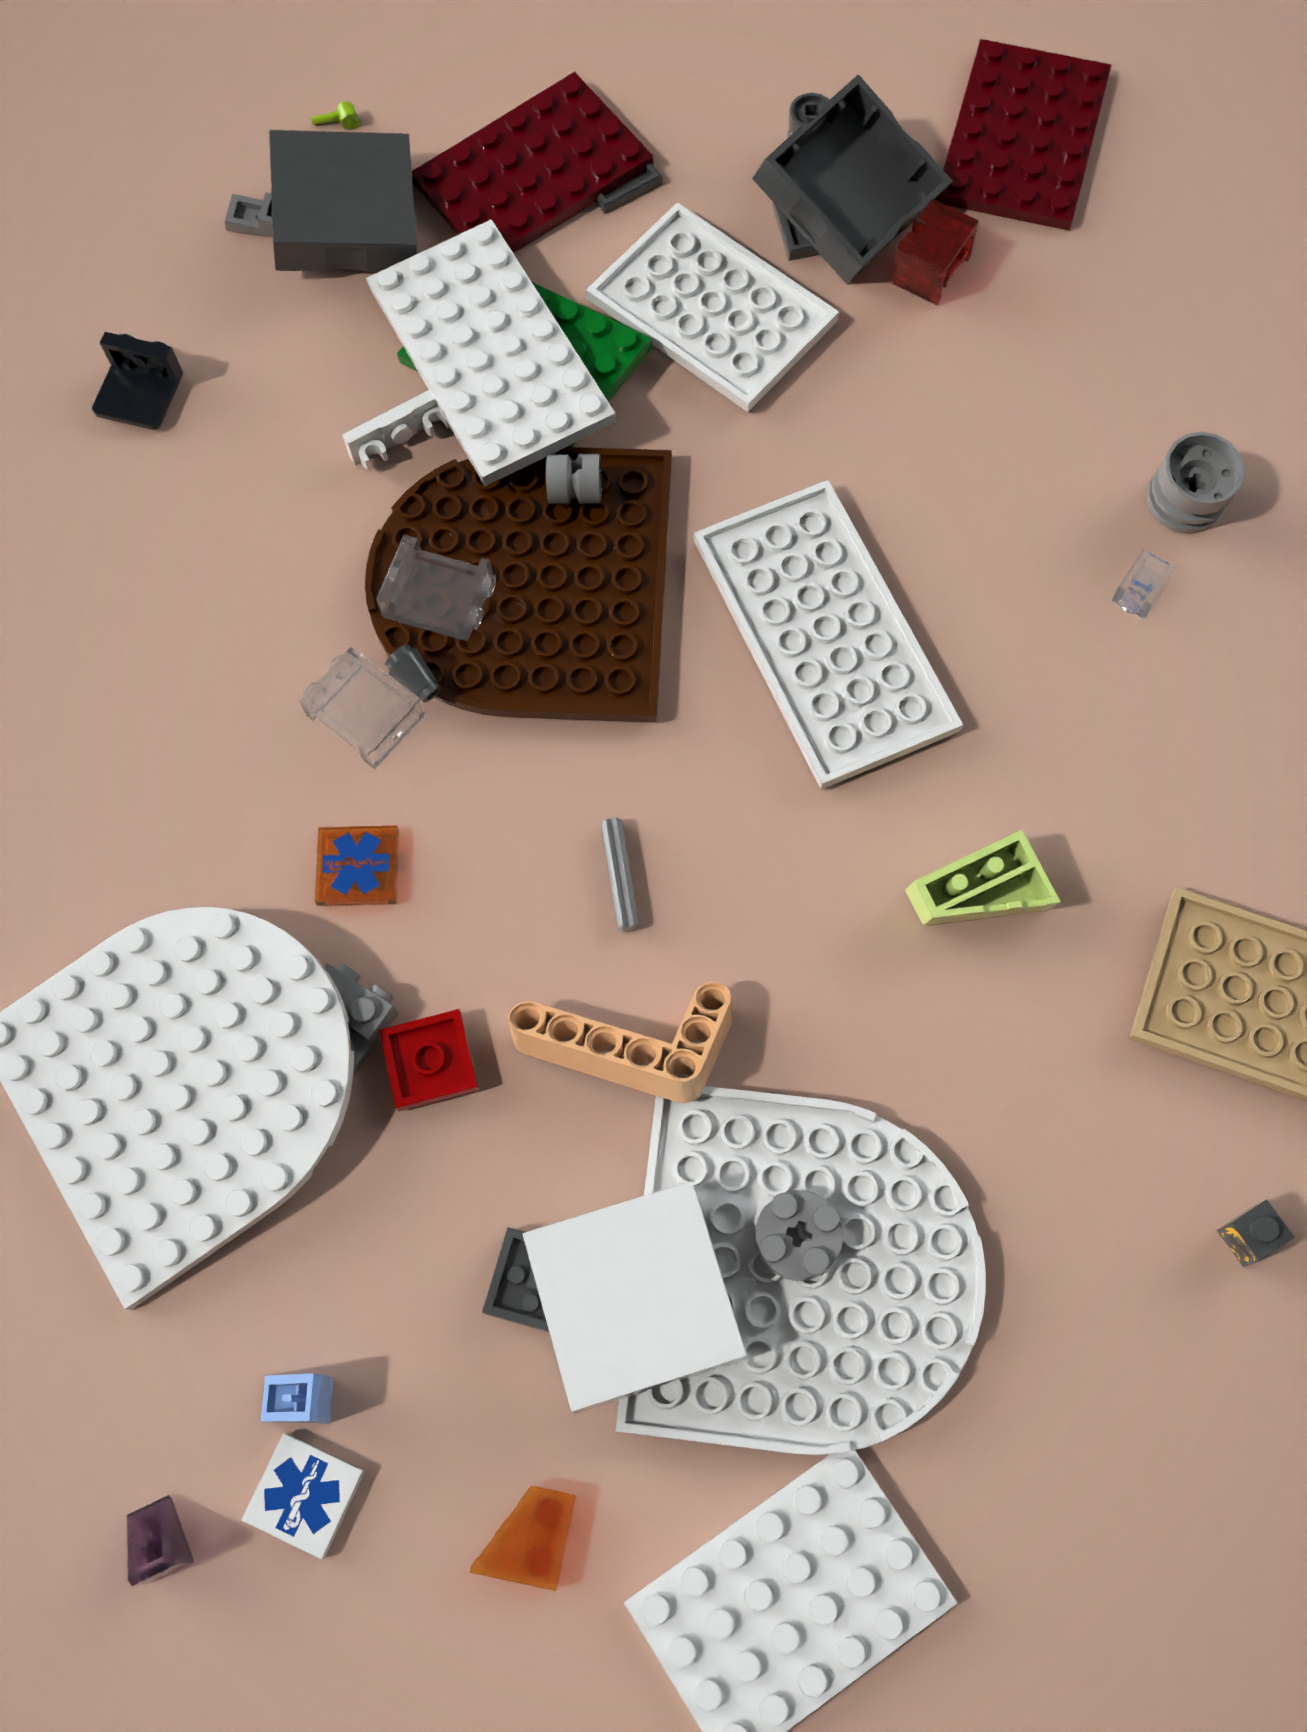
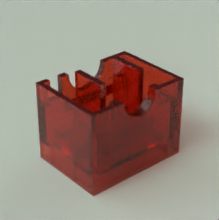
[892,199,979,305]

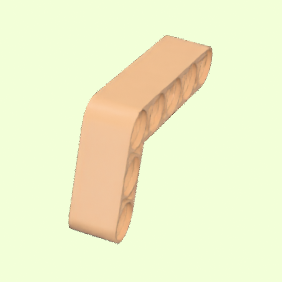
[508,982,732,1103]

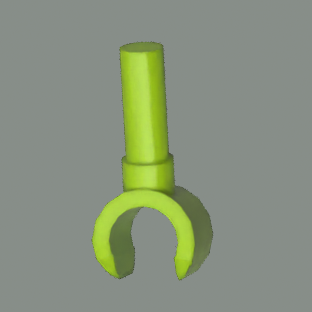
[311,101,360,130]

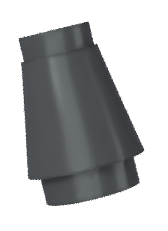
[385,644,441,703]

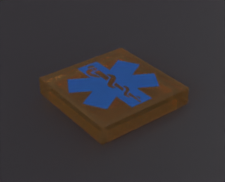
[315,825,399,906]

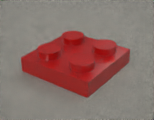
[379,1009,479,1112]

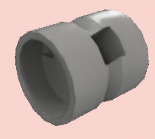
[546,454,602,504]

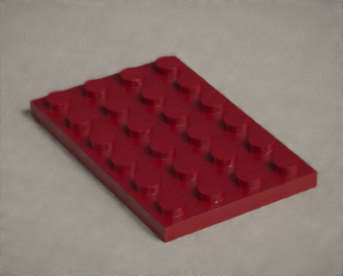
[935,39,1112,231]
[412,71,654,253]

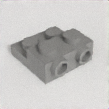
[324,963,398,1077]

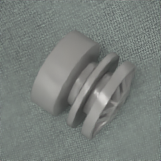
[1146,432,1245,534]

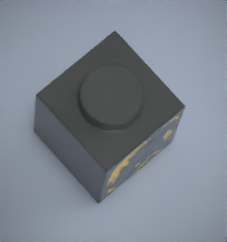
[1217,1199,1294,1267]

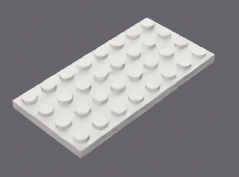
[366,219,617,486]
[693,480,963,790]

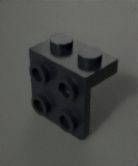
[92,332,184,430]

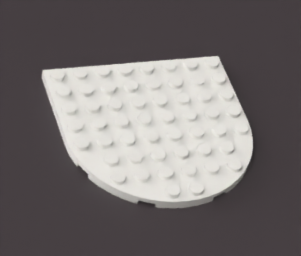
[0,907,354,1310]
[615,1086,986,1455]

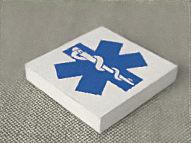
[242,1433,365,1559]

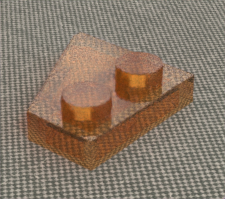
[470,1485,576,1591]

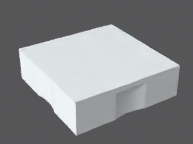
[522,1181,747,1414]

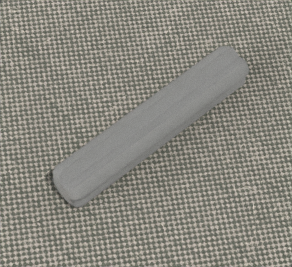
[601,818,639,932]

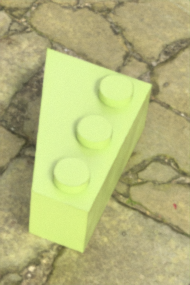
[905,830,1061,926]

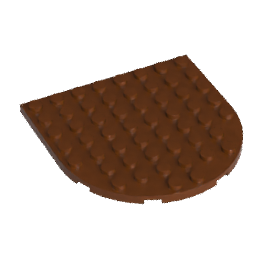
[365,447,672,722]

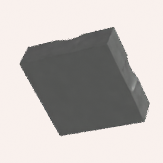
[752,74,952,284]
[269,130,417,272]

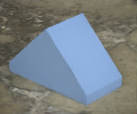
[261,1373,334,1424]

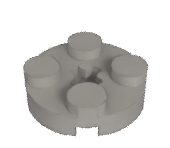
[755,1190,843,1281]

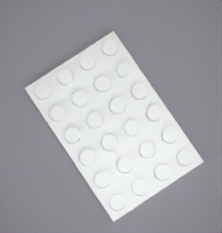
[586,202,839,412]
[624,1441,958,1732]

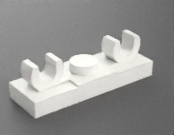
[342,390,450,470]

